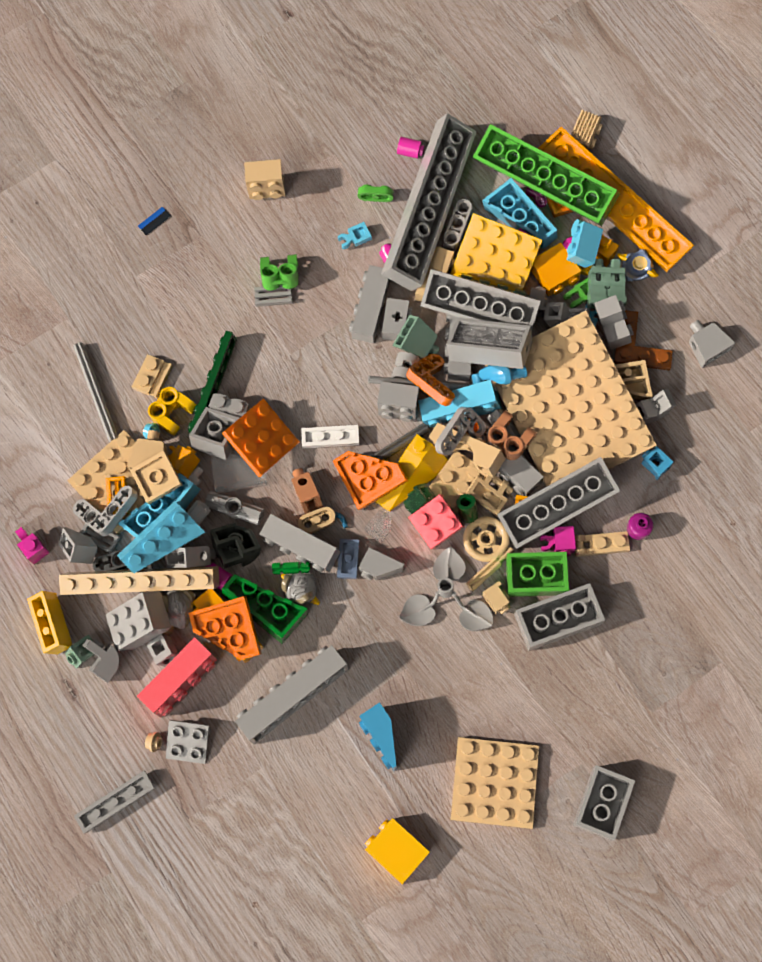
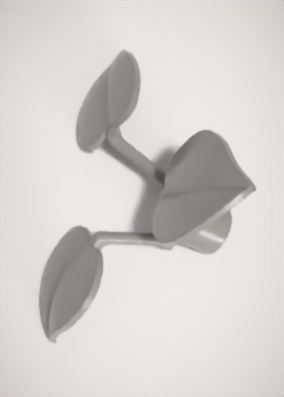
[399,546,493,631]

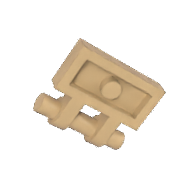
[465,471,513,515]

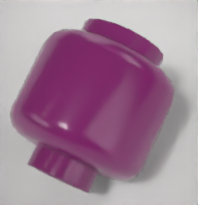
[627,513,654,540]

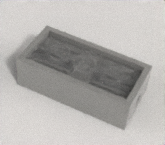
[446,318,533,369]

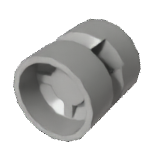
[391,352,421,379]

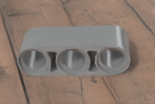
[443,199,472,253]

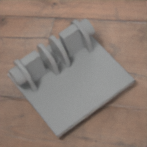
[166,720,211,764]

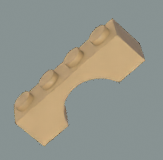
[427,423,506,478]

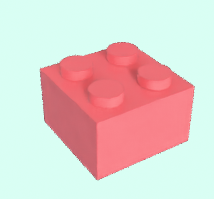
[408,494,465,549]

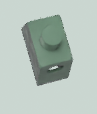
[392,315,439,358]

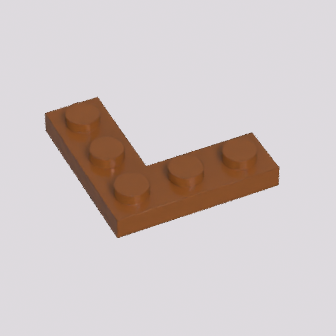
[614,310,673,371]

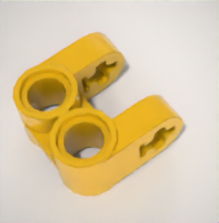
[148,387,196,436]

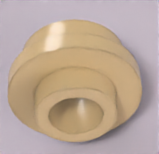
[145,732,163,752]

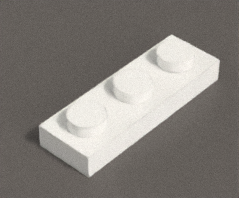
[301,425,359,448]

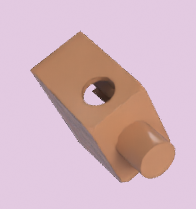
[291,468,323,514]

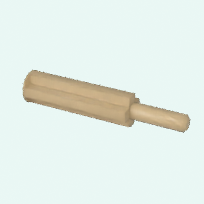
[465,547,514,592]

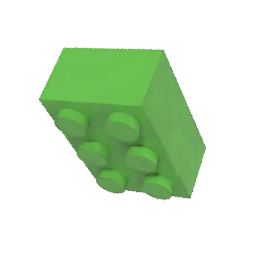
[506,552,569,597]

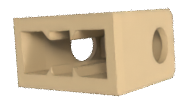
[127,430,167,472]

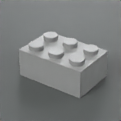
[106,591,171,651]
[573,765,635,841]

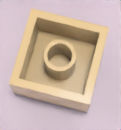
[244,159,285,200]

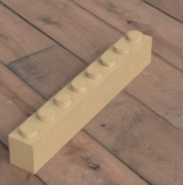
[59,566,220,595]

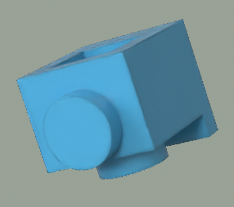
[641,446,674,480]

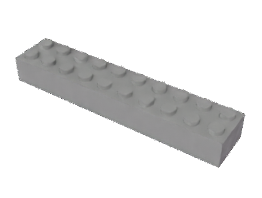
[381,113,477,291]

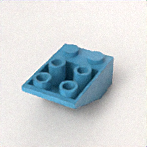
[359,702,397,771]

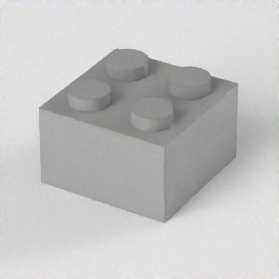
[377,381,419,422]
[189,407,239,460]

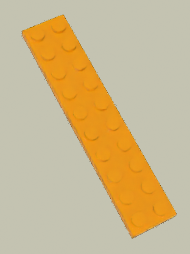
[538,127,694,272]

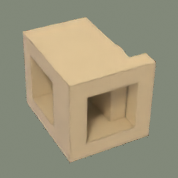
[482,581,511,615]

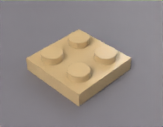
[130,451,182,504]

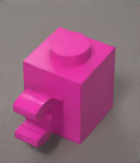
[540,526,576,556]
[15,527,50,564]

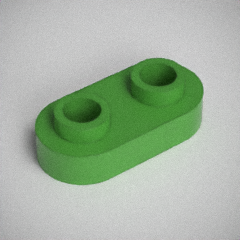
[357,184,394,202]

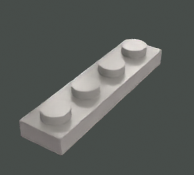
[74,771,156,834]

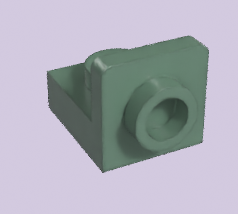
[65,635,95,669]

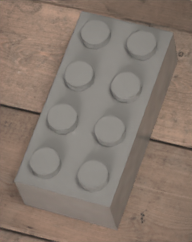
[514,583,605,651]

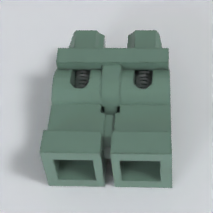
[587,258,627,309]

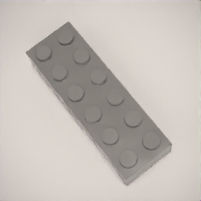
[420,269,542,332]
[497,457,620,549]
[235,645,349,744]

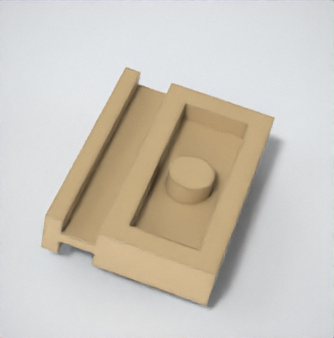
[132,354,173,398]

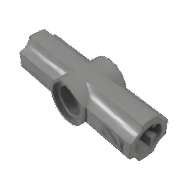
[205,491,265,525]

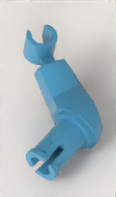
[472,365,527,385]

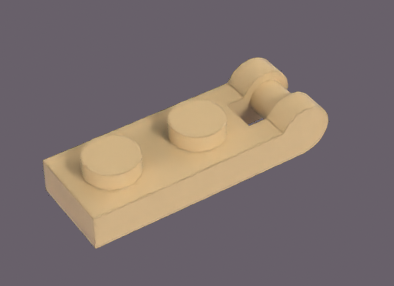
[575,531,630,557]

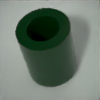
[456,494,479,523]

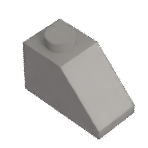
[58,527,98,564]
[359,548,404,581]

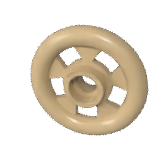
[463,517,510,562]

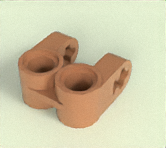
[487,410,537,460]

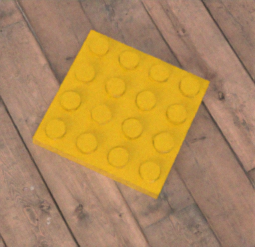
[450,213,543,291]

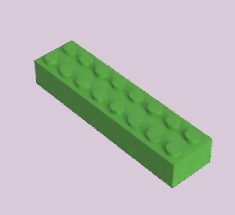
[473,124,620,226]

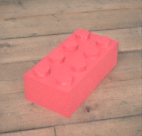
[137,637,217,718]

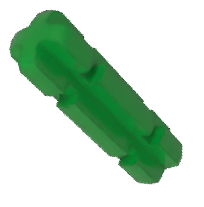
[272,562,310,575]

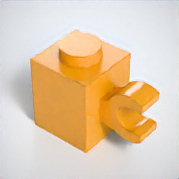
[596,234,619,267]
[168,445,200,479]

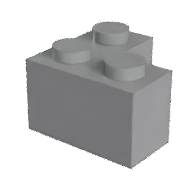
[594,295,634,350]

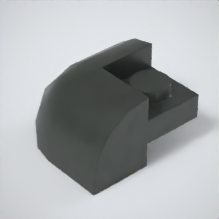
[210,523,261,569]

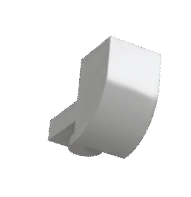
[544,302,590,327]
[636,389,677,424]
[82,639,119,683]

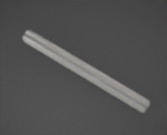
[73,342,118,442]

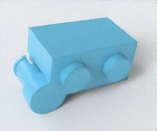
[567,219,603,268]

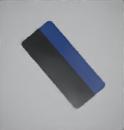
[138,207,171,235]

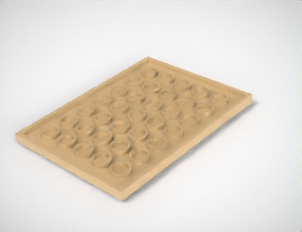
[485,311,657,487]

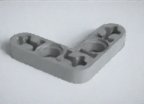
[435,407,497,455]
[73,486,138,536]

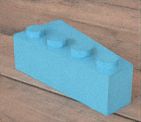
[483,178,558,249]
[418,379,503,427]
[117,501,205,573]

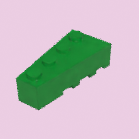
[222,574,308,644]

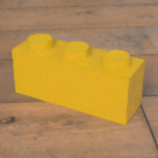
[27,591,73,655]

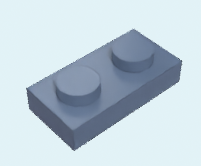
[337,539,360,579]

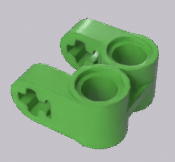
[260,254,299,290]

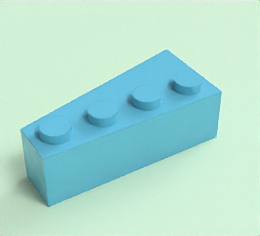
[118,473,201,538]

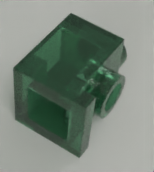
[403,483,435,514]

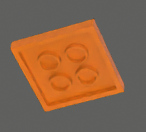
[222,398,300,477]

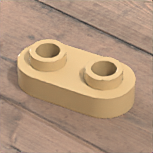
[298,507,336,534]

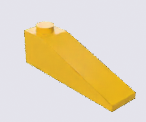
[375,434,448,512]

